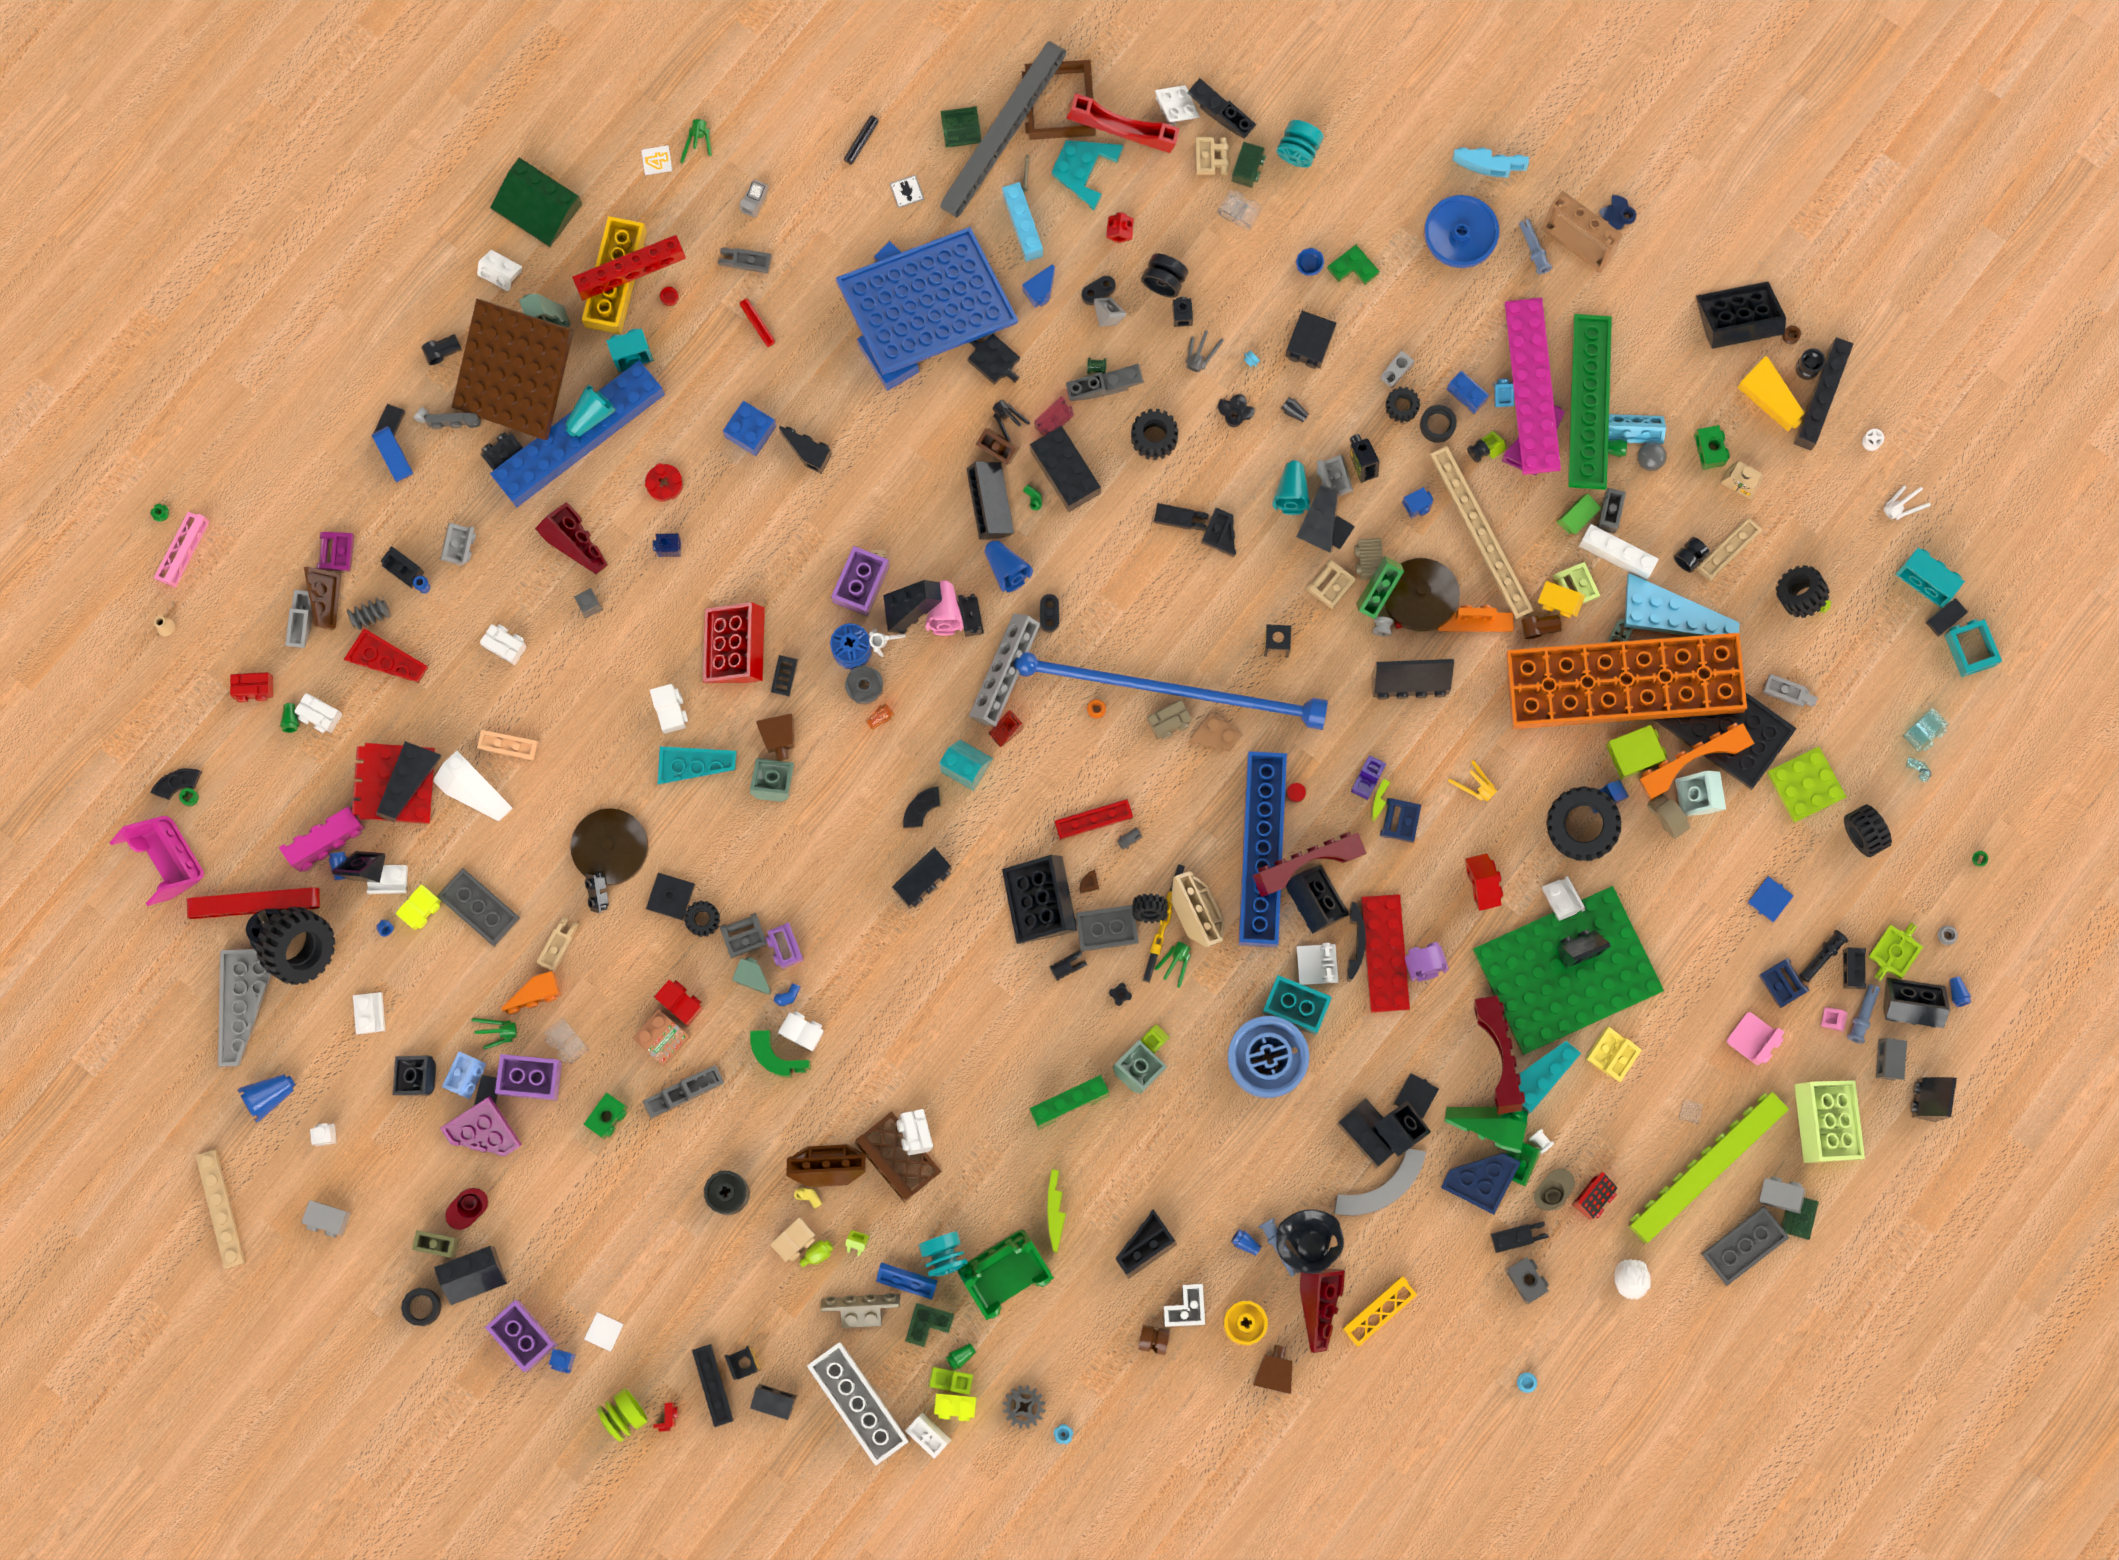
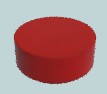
[660,287,679,306]
[1287,783,1306,803]

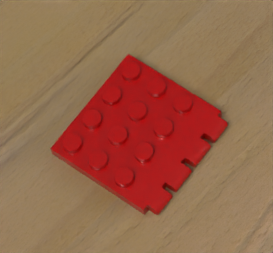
[352,743,435,824]

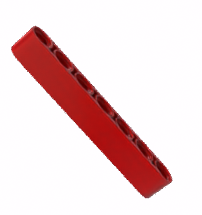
[187,887,320,919]

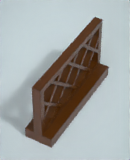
[855,1111,942,1203]

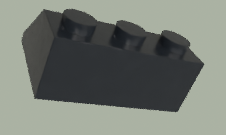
[892,847,952,909]
[1286,865,1350,934]
[1883,978,1950,1028]
[1337,1098,1395,1168]
[434,1246,507,1305]

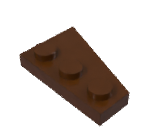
[304,566,341,630]

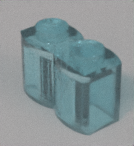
[1903,708,1949,752]

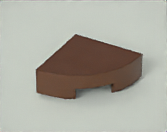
[1080,870,1099,893]

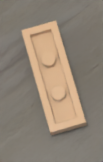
[477,730,538,761]

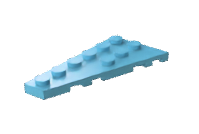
[1624,573,1740,636]

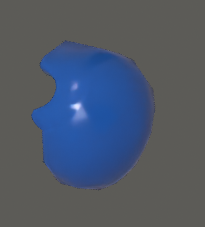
[1296,248,1324,276]

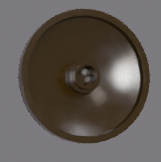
[1384,558,1460,631]
[571,808,648,885]

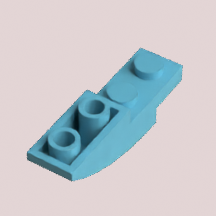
[1452,147,1529,178]

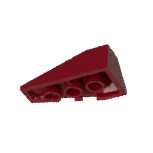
[535,502,608,574]
[1300,1269,1345,1353]

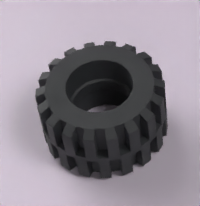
[1131,408,1178,460]
[1776,565,1830,618]
[1844,804,1892,858]

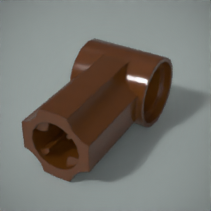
[1522,615,1562,639]

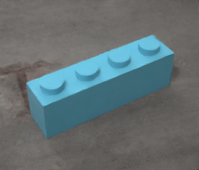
[1002,182,1043,262]

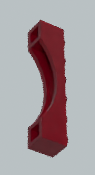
[1252,831,1367,897]
[1474,996,1525,1114]

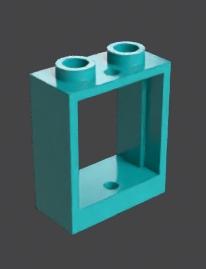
[1945,619,2002,678]

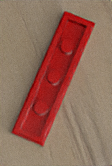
[1054,799,1133,840]

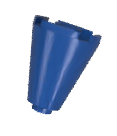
[984,541,1033,593]
[237,1074,296,1123]

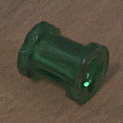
[1087,357,1107,374]

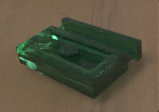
[1781,1197,1819,1240]

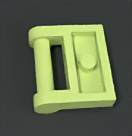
[1553,562,1600,604]

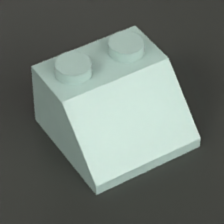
[1675,771,1726,816]

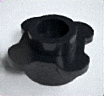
[1109,983,1132,1006]

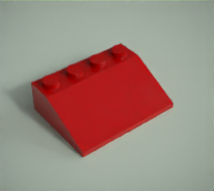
[703,602,765,683]

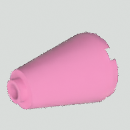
[925,580,963,636]

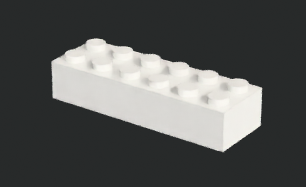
[807,1342,910,1466]

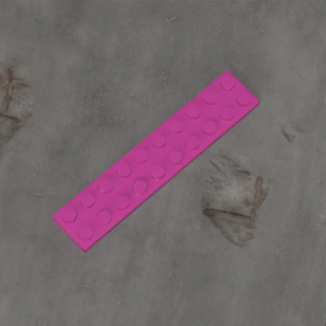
[1505,298,1561,475]

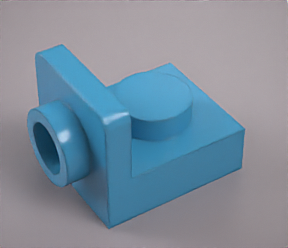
[1493,378,1514,407]

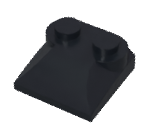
[393,1055,436,1096]

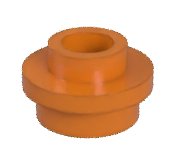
[1087,699,1106,718]

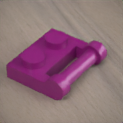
[316,532,354,571]

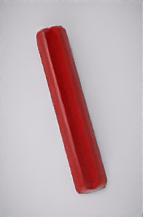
[739,298,775,347]

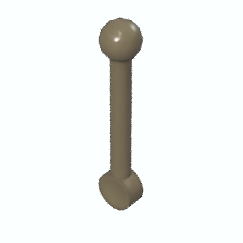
[1022,155,1029,192]

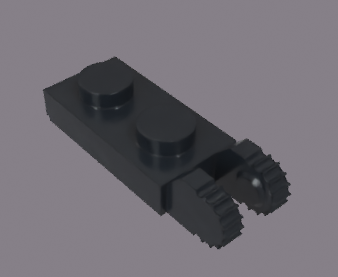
[1154,503,1209,531]
[1490,1221,1549,1253]

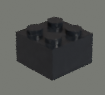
[1374,1100,1431,1157]

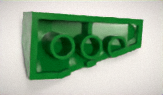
[1444,1107,1528,1153]

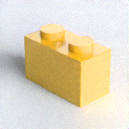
[1538,581,1585,619]

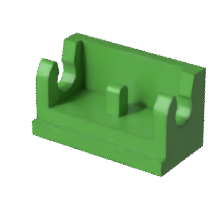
[1556,493,1602,535]

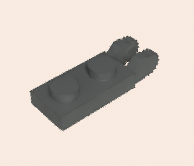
[718,248,772,274]
[426,413,481,429]

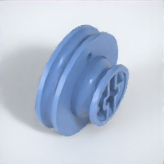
[1228,1016,1309,1098]

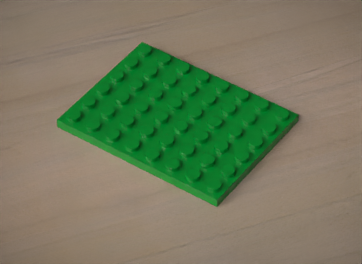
[1472,886,1664,1055]

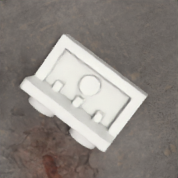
[477,250,522,291]

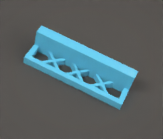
[1608,414,1666,444]

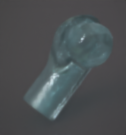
[1906,757,1932,782]

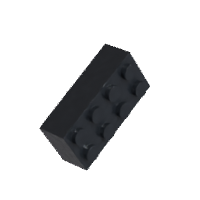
[1030,425,1101,512]

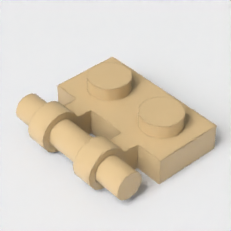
[1196,137,1229,175]

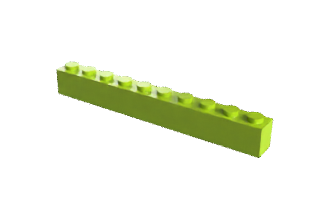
[1628,1092,1789,1244]

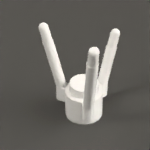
[1883,485,1931,520]
[869,628,906,657]

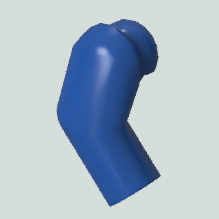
[774,983,801,1006]

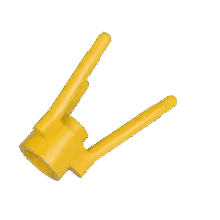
[1448,760,1497,801]

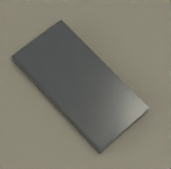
[437,868,520,947]
[1701,1206,1790,1286]

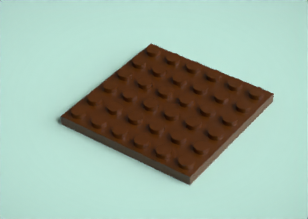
[451,299,574,440]

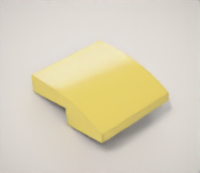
[1585,1027,1642,1082]

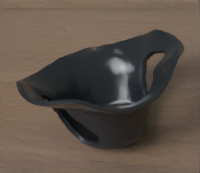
[1276,1209,1344,1274]

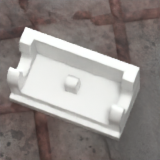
[906,1413,951,1459]

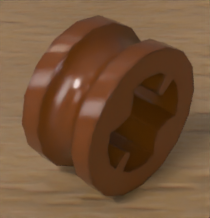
[1782,325,1801,344]

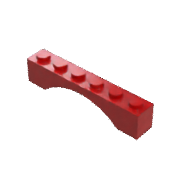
[1066,93,1180,154]

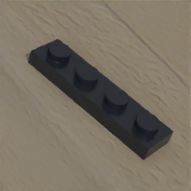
[692,1344,734,1427]

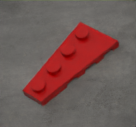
[343,628,429,683]

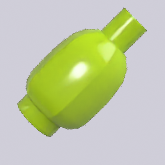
[799,1240,834,1267]

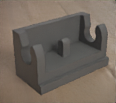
[1876,1038,1907,1080]

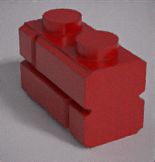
[230,672,273,703]

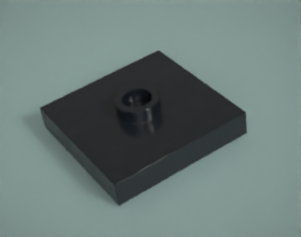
[646,873,695,921]

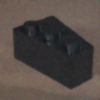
[1115,1209,1177,1279]

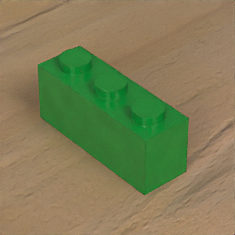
[1356,556,1404,619]

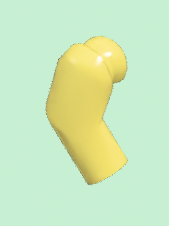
[794,1187,823,1209]

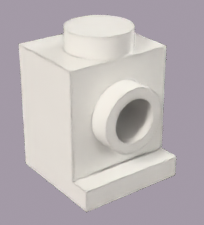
[310,1123,337,1146]

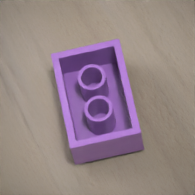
[831,546,890,617]
[495,1054,562,1101]
[485,1300,558,1372]

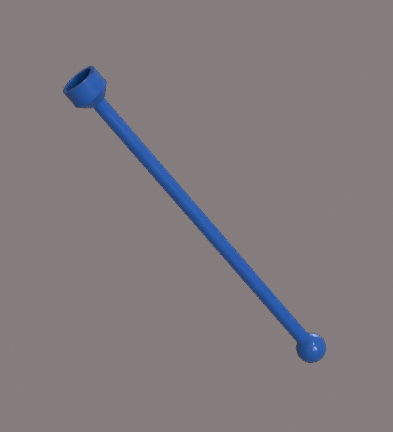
[1014,652,1328,730]

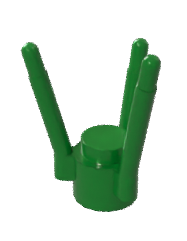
[680,119,712,163]
[1155,942,1191,988]
[472,1018,517,1050]

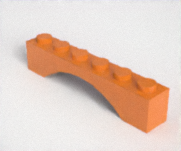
[1639,722,1754,800]

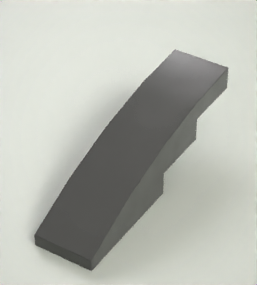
[642,1065,724,1119]

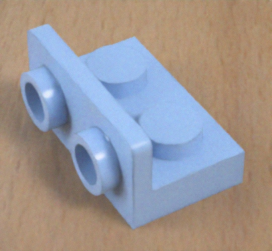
[442,1051,486,1099]

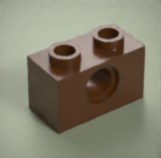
[975,428,1020,465]

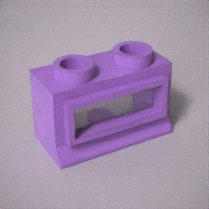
[766,922,804,969]

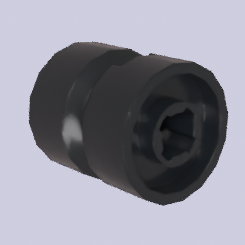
[1795,348,1825,380]
[1673,537,1710,573]

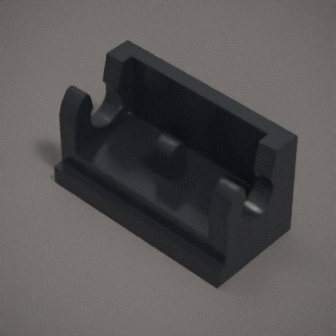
[381,546,425,588]
[958,594,984,637]
[1843,947,1866,989]
[750,1384,797,1420]

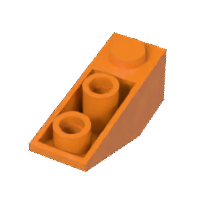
[501,971,561,1014]

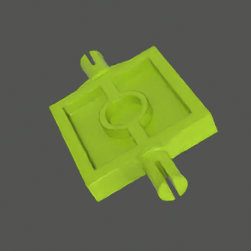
[1868,923,1923,981]

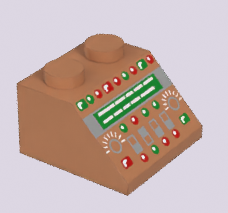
[632,1009,690,1066]

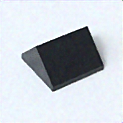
[332,851,386,883]

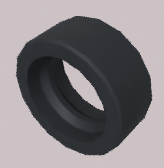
[1420,405,1457,443]
[401,1288,441,1326]

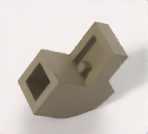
[1647,794,1690,839]

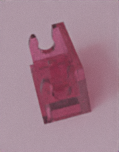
[1034,396,1074,436]

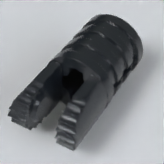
[1049,950,1087,981]

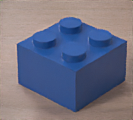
[723,400,777,456]

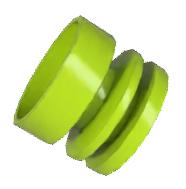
[596,1388,649,1442]

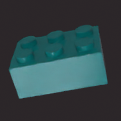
[1895,547,1965,609]
[1262,975,1332,1035]

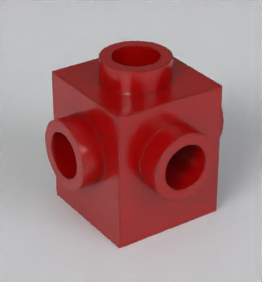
[1106,212,1134,243]

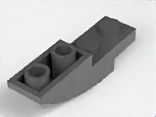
[1066,364,1144,401]

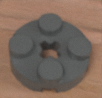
[845,665,883,704]

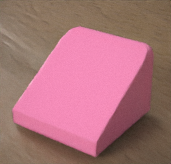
[1821,1007,1847,1032]

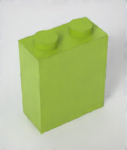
[1606,725,1667,780]

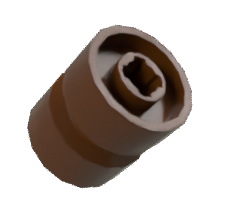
[1138,1325,1170,1355]

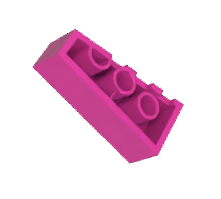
[278,807,365,872]

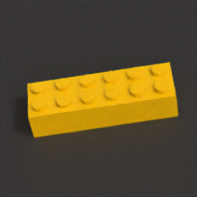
[582,216,647,335]

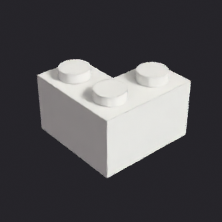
[650,684,688,734]
[1164,1284,1205,1327]

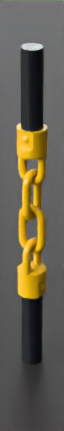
[1142,864,1185,983]

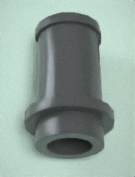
[1117,827,1142,850]

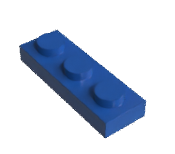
[876,1262,938,1300]

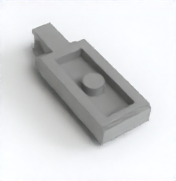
[1762,674,1818,707]

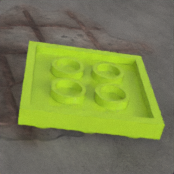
[1767,746,1847,823]

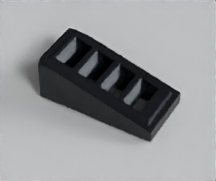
[771,655,799,696]

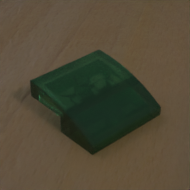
[940,106,982,148]

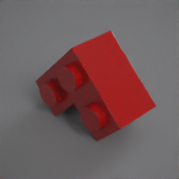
[1465,853,1504,911]
[654,979,703,1026]

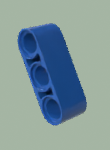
[371,426,413,483]

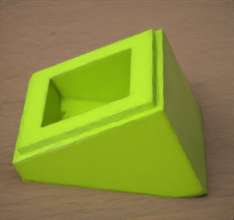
[1481,431,1506,459]
[1140,1025,1170,1054]

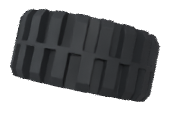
[1547,786,1621,861]
[256,907,335,985]

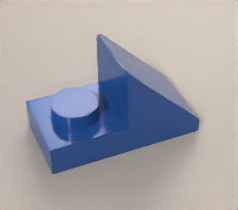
[1591,780,1629,814]

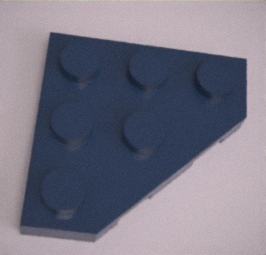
[1441,1152,1521,1215]

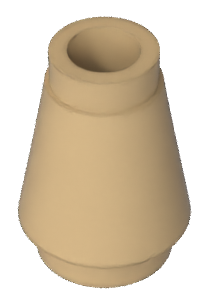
[154,616,175,636]

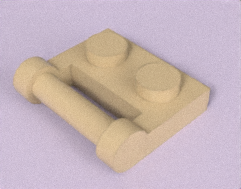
[1306,560,1356,609]

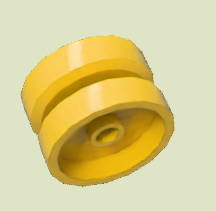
[1223,1301,1268,1345]

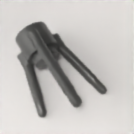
[1185,330,1224,372]

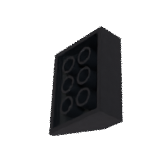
[1696,281,1786,349]
[1371,659,1454,700]
[1002,855,1077,944]

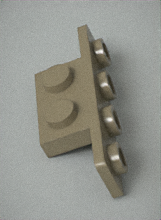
[820,1293,900,1328]

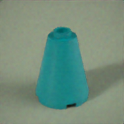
[565,384,616,437]
[1272,460,1310,515]

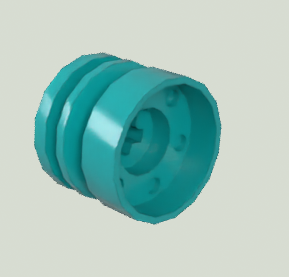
[1276,120,1324,168]
[918,1231,968,1277]

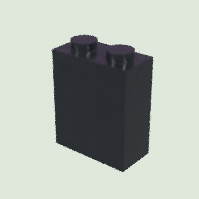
[1285,310,1337,369]

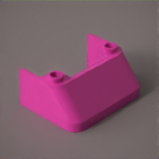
[109,816,204,906]

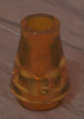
[866,703,895,730]

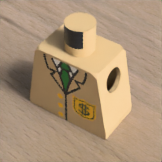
[1720,461,1762,500]

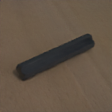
[844,116,879,165]

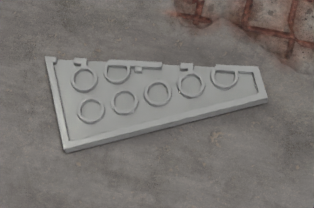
[218,949,271,1067]

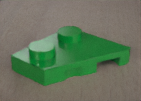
[1505,1142,1542,1186]

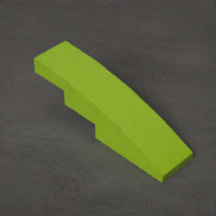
[1047,1169,1066,1253]

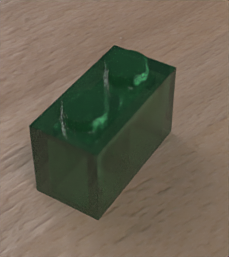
[1231,141,1267,188]

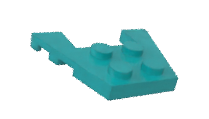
[1051,140,1124,211]

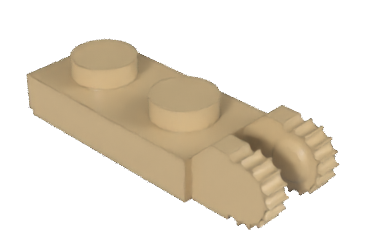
[537,917,579,972]

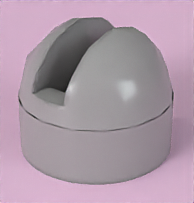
[413,407,430,423]

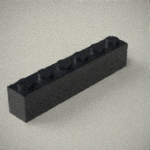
[1794,337,1854,450]

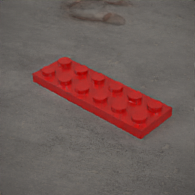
[1361,894,1410,1013]

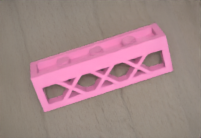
[154,511,210,588]

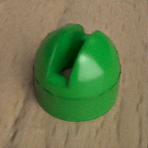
[1972,851,1988,867]

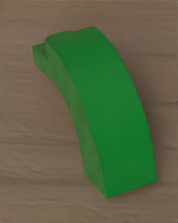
[750,1030,811,1078]

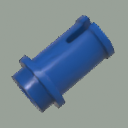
[413,576,430,594]

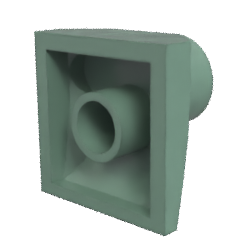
[750,758,794,802]
[1113,1040,1167,1094]

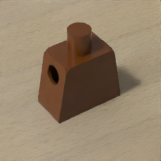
[756,713,795,761]
[1253,1345,1292,1394]

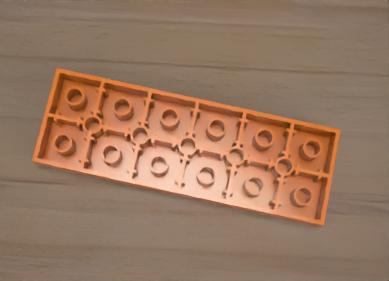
[1506,633,1747,730]

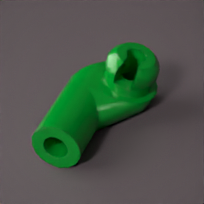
[1023,484,1042,511]

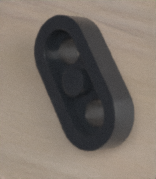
[1081,276,1116,305]
[1040,594,1059,633]

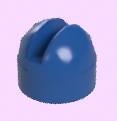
[376,919,394,937]

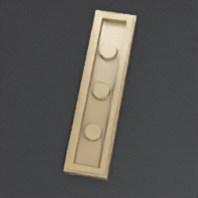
[1696,517,1763,582]

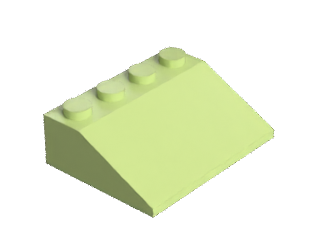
[1794,1081,1865,1163]

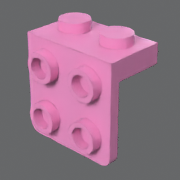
[1727,1012,1785,1066]

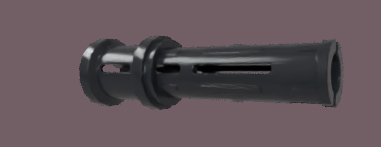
[1799,930,1849,983]

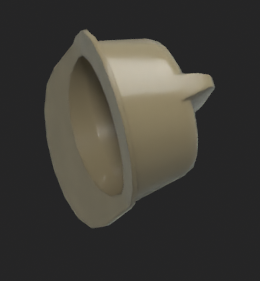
[1534,1169,1575,1211]

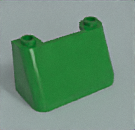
[958,1230,1054,1320]

